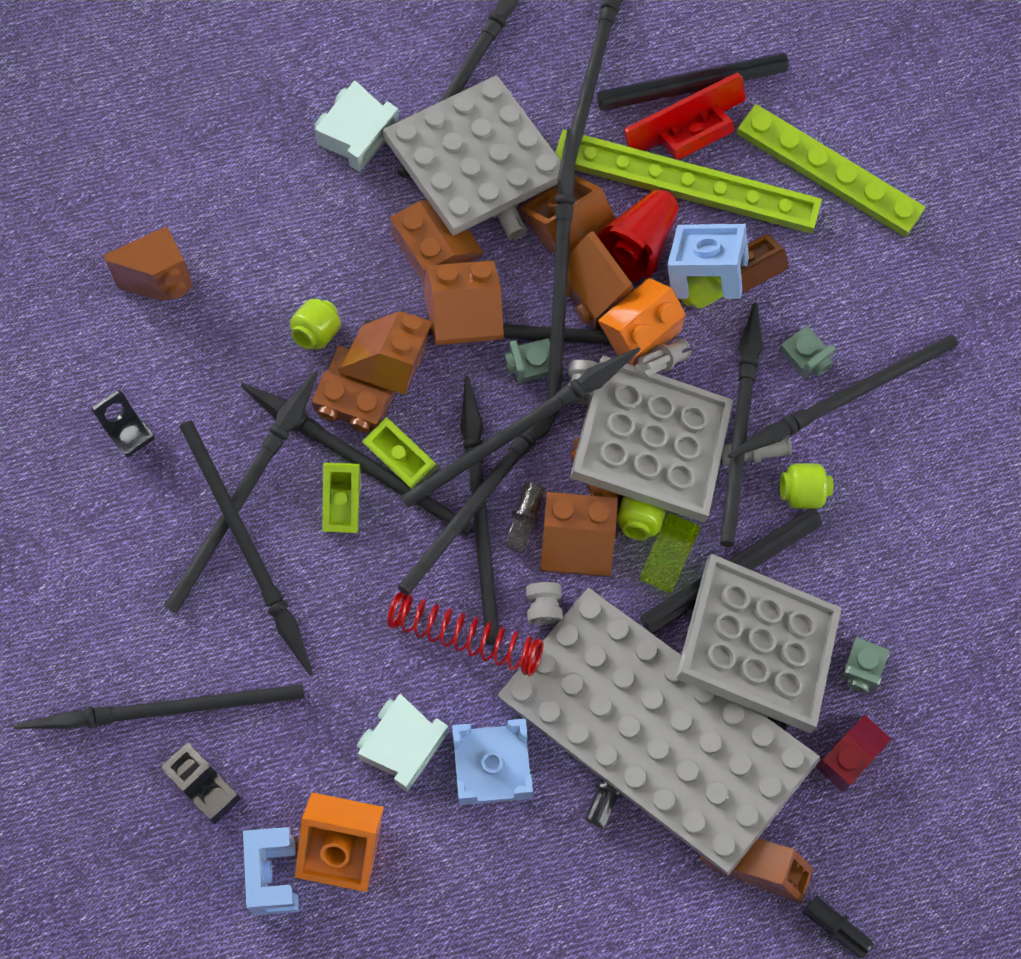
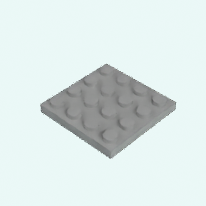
[383,75,561,236]
[570,355,733,522]
[676,554,841,734]

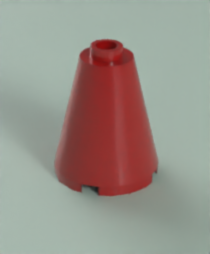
[597,190,679,282]

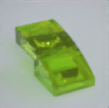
[639,513,701,594]

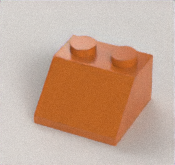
[598,278,686,366]
[294,792,384,892]

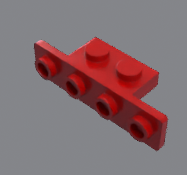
[624,73,746,160]

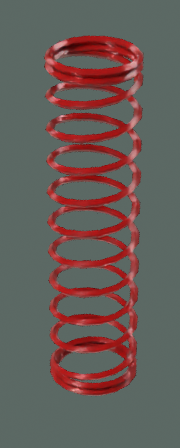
[387,591,544,677]

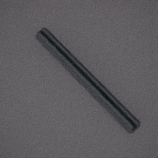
[597,52,789,111]
[640,509,823,633]

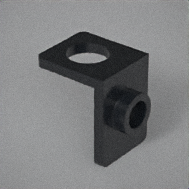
[92,390,155,457]

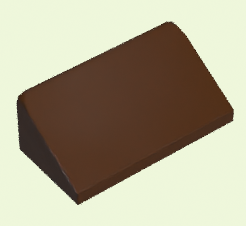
[740,234,789,293]

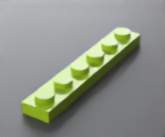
[737,104,926,237]

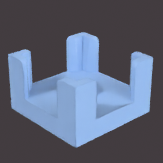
[668,224,749,299]
[452,719,533,805]
[243,827,299,915]

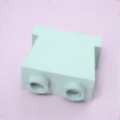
[315,80,399,172]
[357,694,449,792]

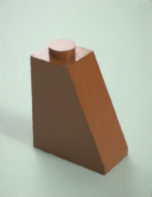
[700,838,814,904]

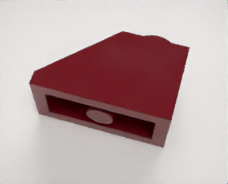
[816,714,892,792]

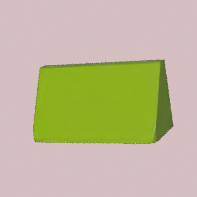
[362,417,439,489]

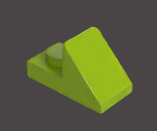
[322,462,362,533]

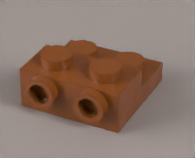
[312,345,395,433]

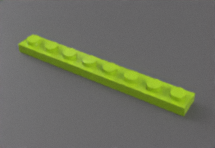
[555,129,822,234]

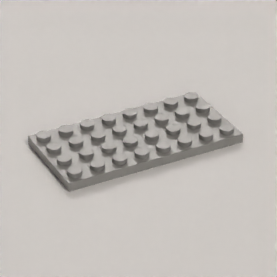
[497,587,820,876]

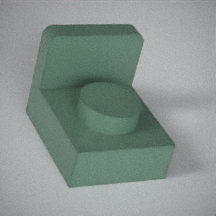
[780,325,837,380]
[504,338,550,384]
[840,637,890,693]

